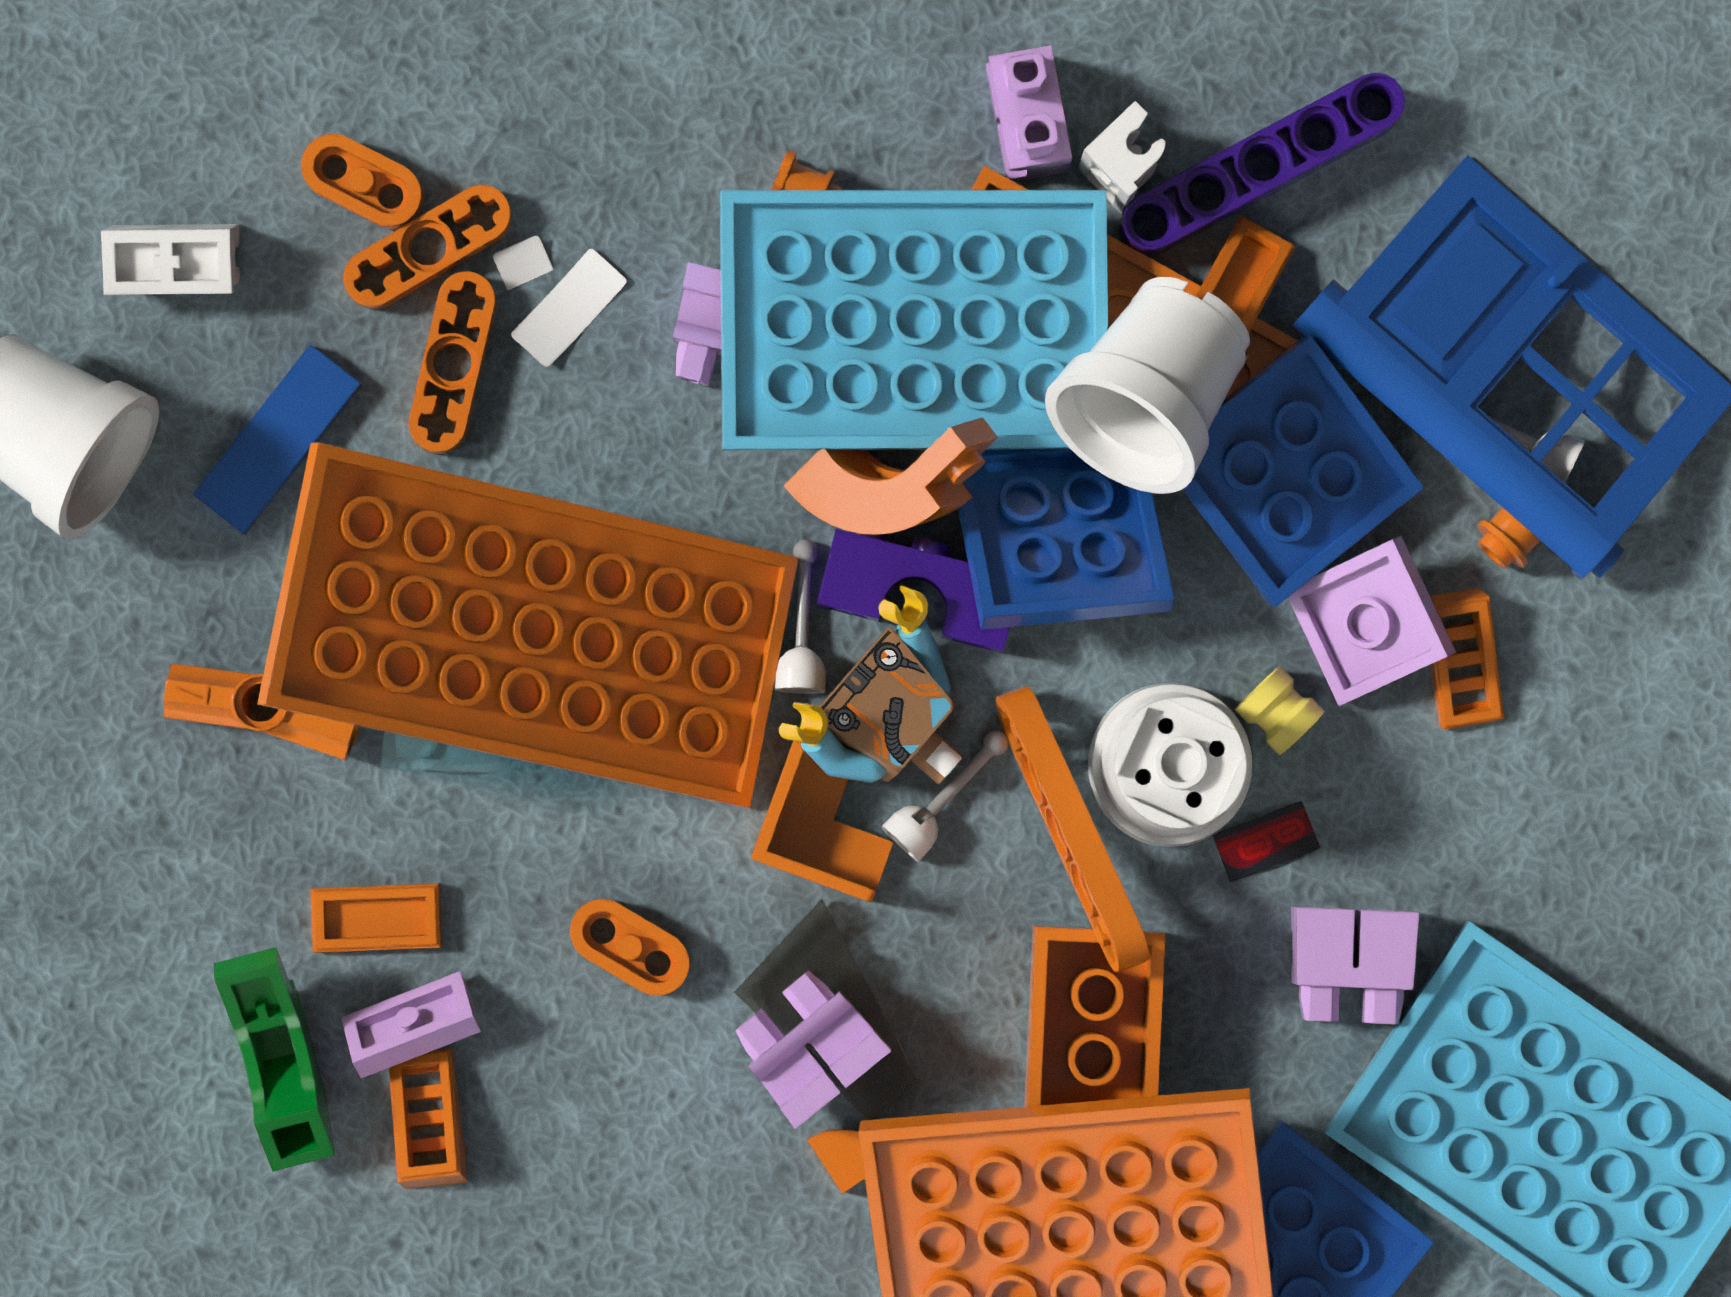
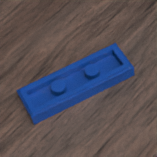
[192,344,363,535]

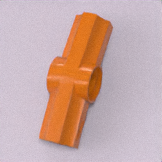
[163,663,361,761]

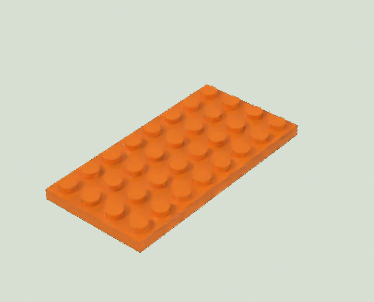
[257,442,799,808]

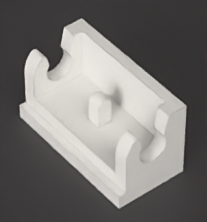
[1078,101,1165,214]
[101,224,240,295]

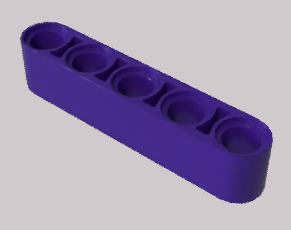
[1119,73,1405,258]

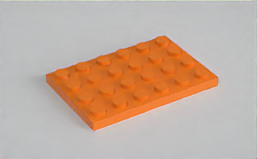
[858,1088,1274,1297]

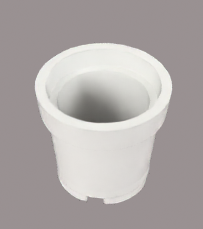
[1045,277,1250,494]
[0,334,159,540]
[1088,683,1252,847]

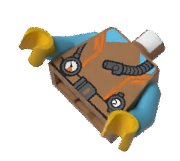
[779,585,963,784]

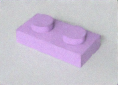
[341,971,481,1078]

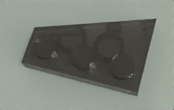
[734,899,918,1120]

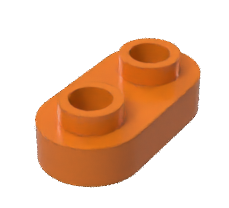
[301,134,424,229]
[570,899,690,996]

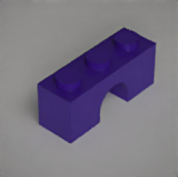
[817,529,1010,653]

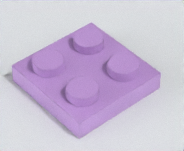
[1288,536,1456,706]

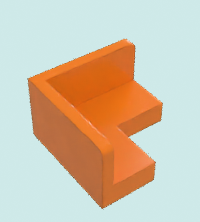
[750,741,893,903]

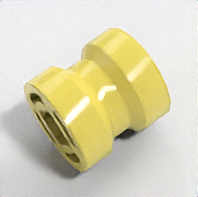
[1235,666,1325,755]

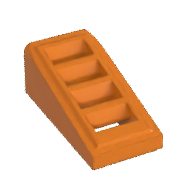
[1429,588,1504,730]
[389,1048,468,1189]

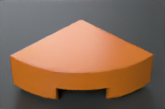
[807,1129,865,1194]

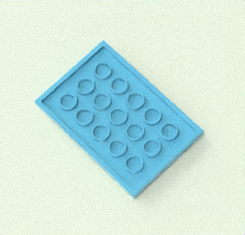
[720,190,1108,451]
[1323,921,1731,1297]

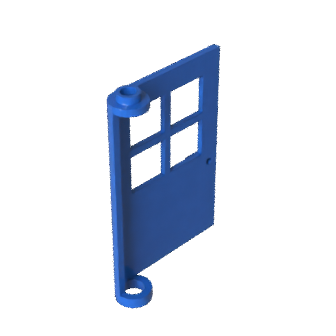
[1291,155,1731,580]

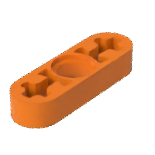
[343,185,512,310]
[408,271,497,454]

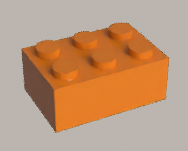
[1024,925,1166,1107]

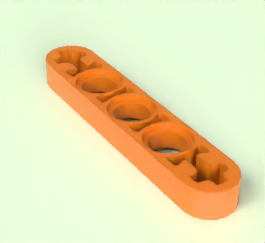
[995,686,1149,972]

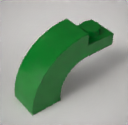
[213,947,335,1172]

